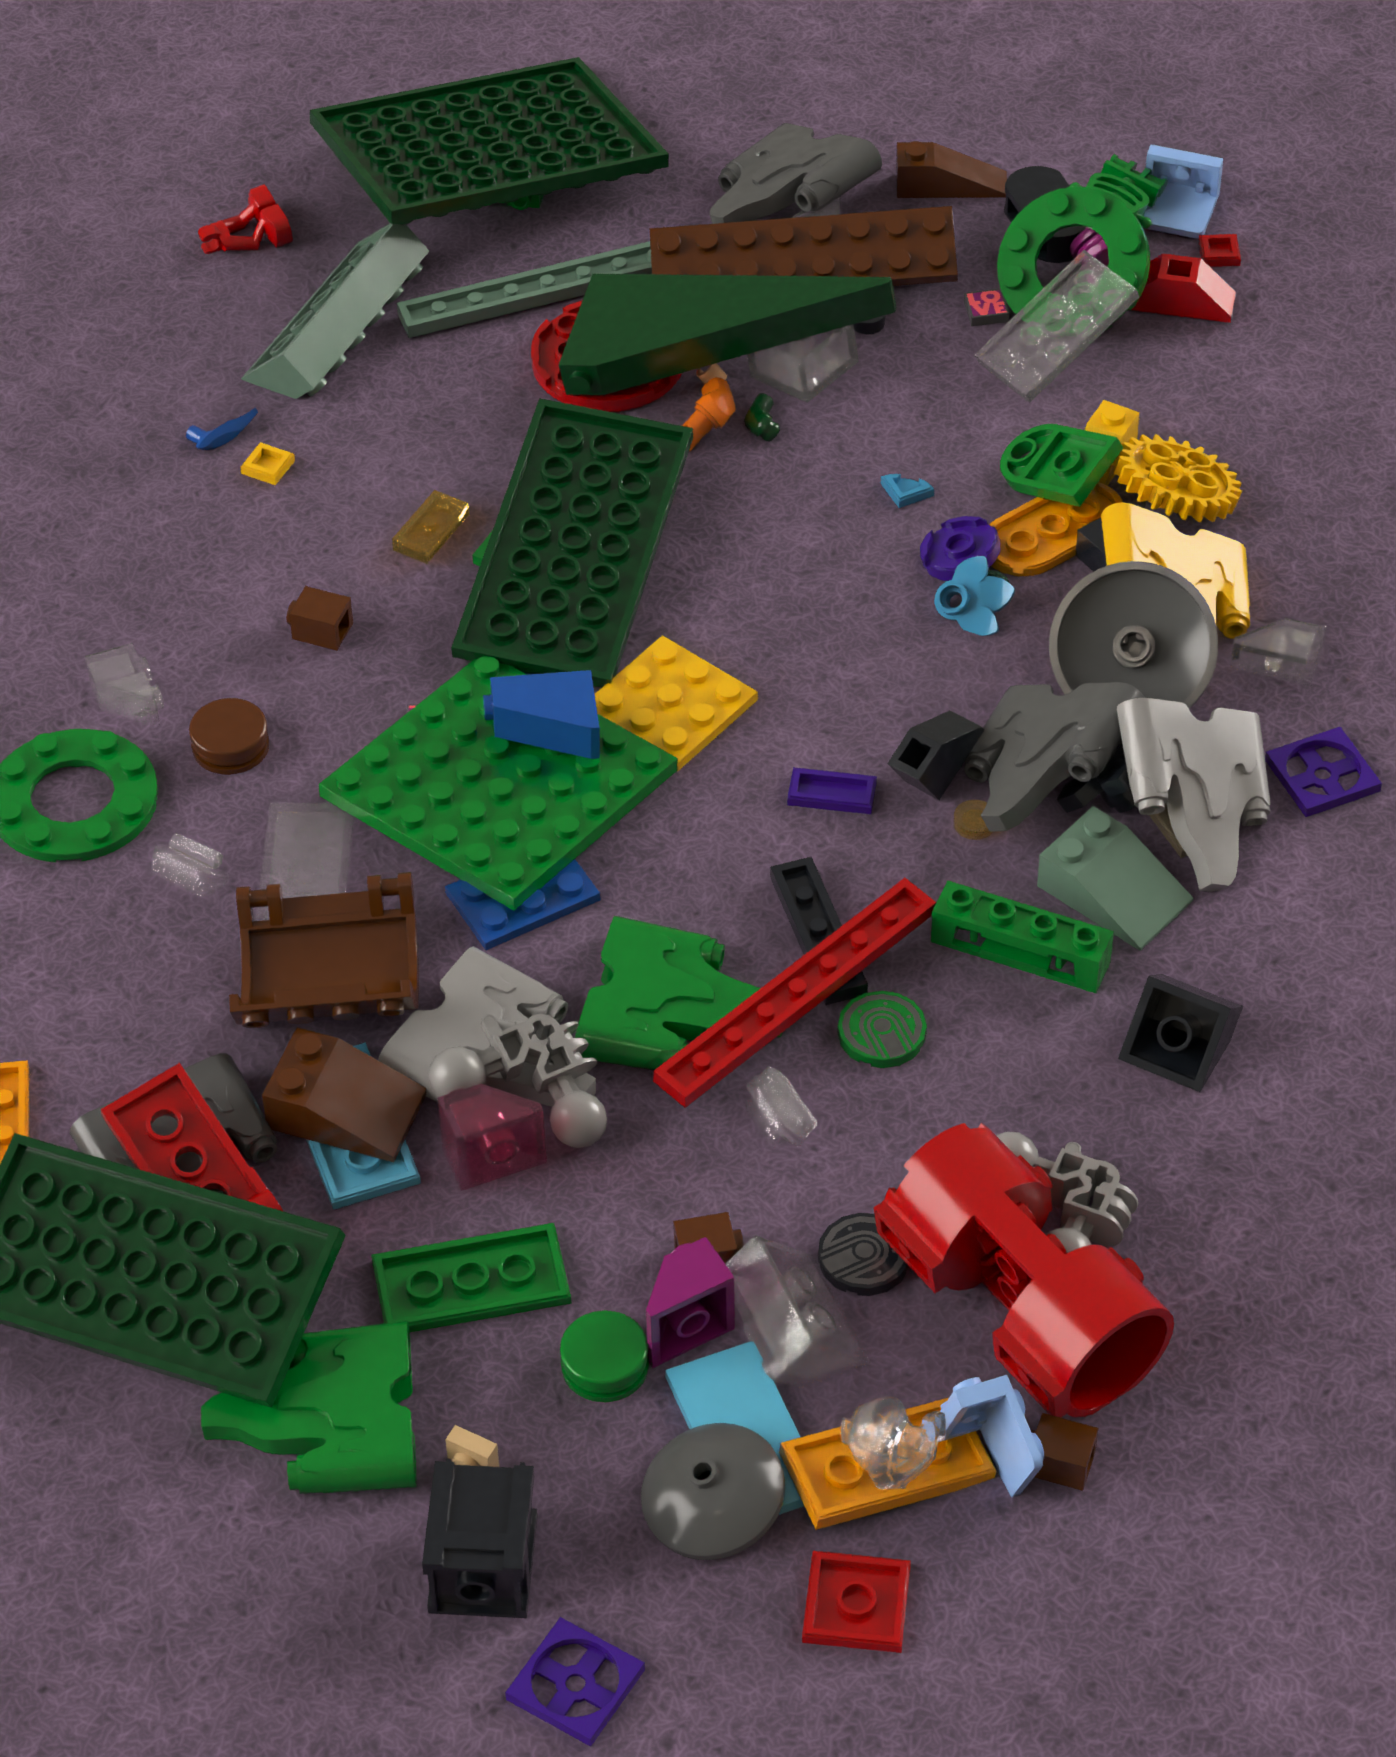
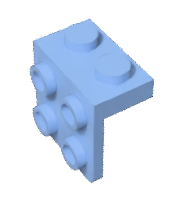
[1144,144,1223,239]
[930,1375,1044,1497]

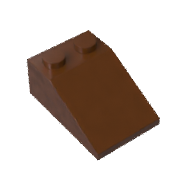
[262,1027,427,1162]

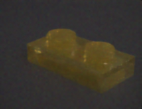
[392,490,469,564]

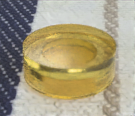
[953,800,994,840]

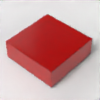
[1198,234,1241,267]

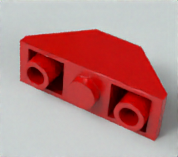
[1128,253,1236,323]

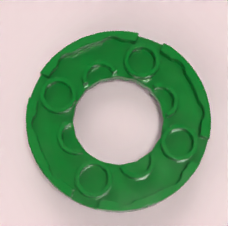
[997,187,1150,339]
[0,729,158,862]

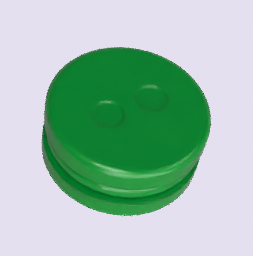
[560,1310,649,1402]

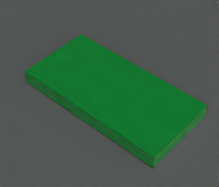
[371,1223,572,1332]

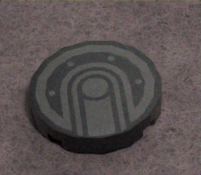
[818,1213,909,1296]

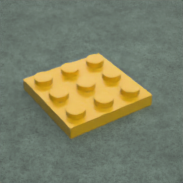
[595,635,758,771]

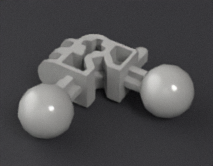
[428,1014,607,1148]
[996,1132,1138,1253]

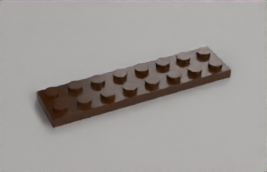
[649,206,958,286]

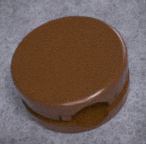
[189,698,270,775]

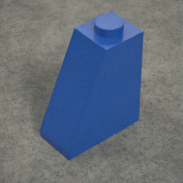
[483,670,600,759]

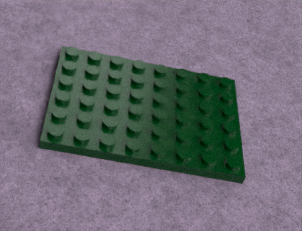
[310,57,669,225]

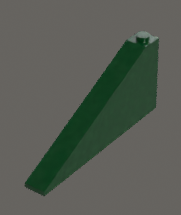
[559,274,897,395]

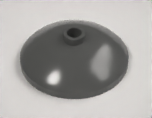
[641,1423,785,1560]

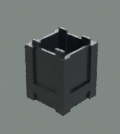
[422,1459,538,1618]

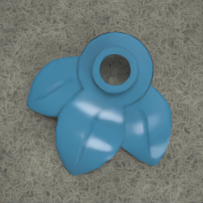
[934,556,1015,636]

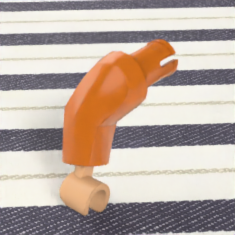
[681,363,736,452]

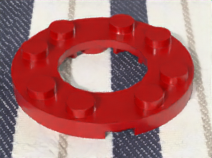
[531,300,682,412]

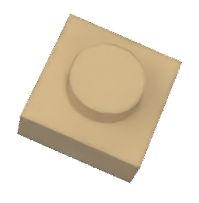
[445,1425,499,1467]

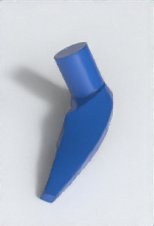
[186,407,258,450]

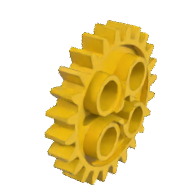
[1113,434,1242,522]

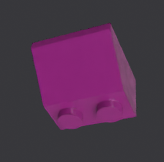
[646,1237,735,1368]

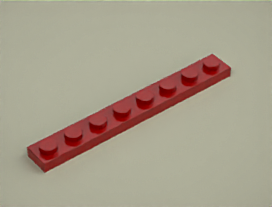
[653,878,936,1108]

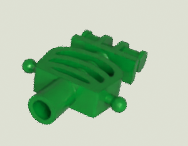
[1069,154,1168,229]

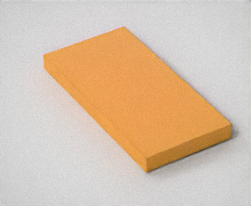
[779,1398,996,1530]

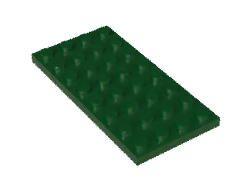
[451,398,693,688]
[0,1133,346,1408]

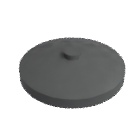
[1049,561,1218,709]

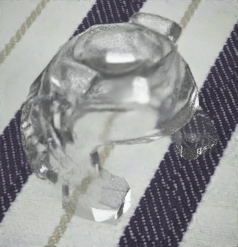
[841,1396,946,1490]

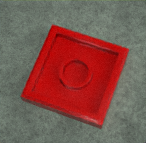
[802,1551,911,1653]

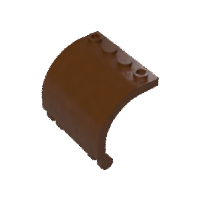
[229,872,419,1028]

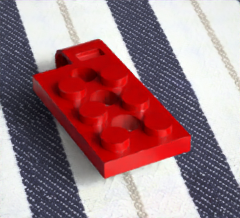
[101,1063,284,1212]

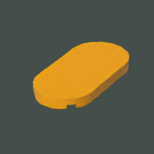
[989,482,1123,576]

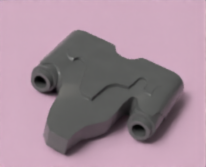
[710,123,882,224]
[964,682,1145,832]
[70,1053,277,1195]

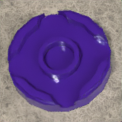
[920,516,1001,581]

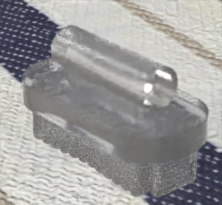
[151,833,230,898]
[745,1066,817,1148]

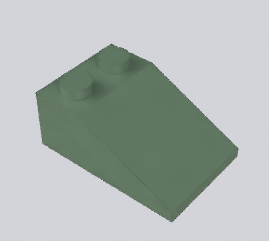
[1037,806,1194,951]

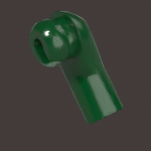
[744,393,780,442]

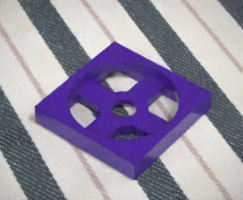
[1265,727,1382,817]
[505,1617,645,1747]

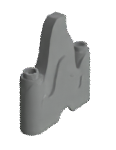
[1116,698,1271,892]
[378,946,596,1117]

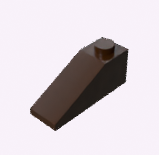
[896,141,1007,198]

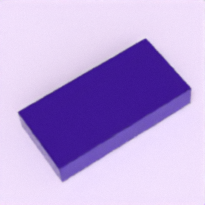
[787,767,877,814]

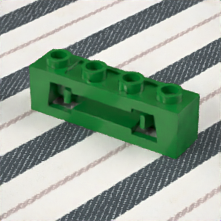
[931,881,1114,993]

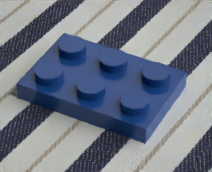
[445,859,601,950]

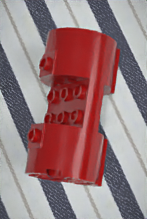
[873,1123,1174,1418]

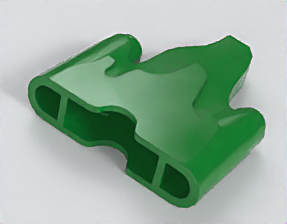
[575,916,782,1071]
[201,1321,417,1494]

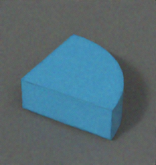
[881,474,934,508]

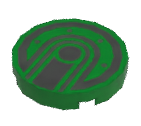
[837,991,927,1068]

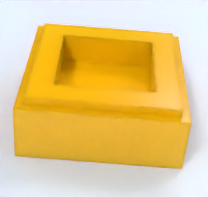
[241,442,295,485]

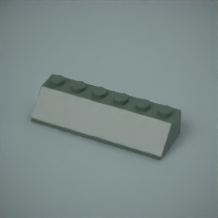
[241,223,429,399]

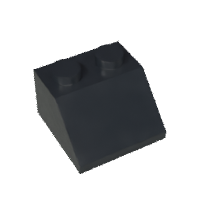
[1118,974,1243,1092]

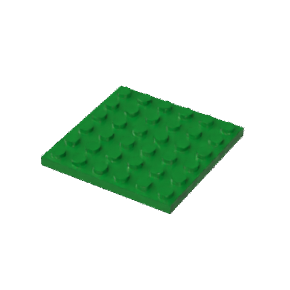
[319,656,678,911]

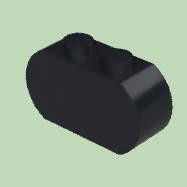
[1004,166,1085,263]

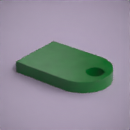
[1000,424,1123,507]

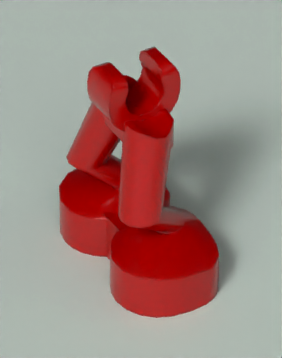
[198,184,293,254]

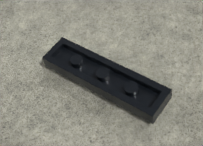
[770,857,868,1005]

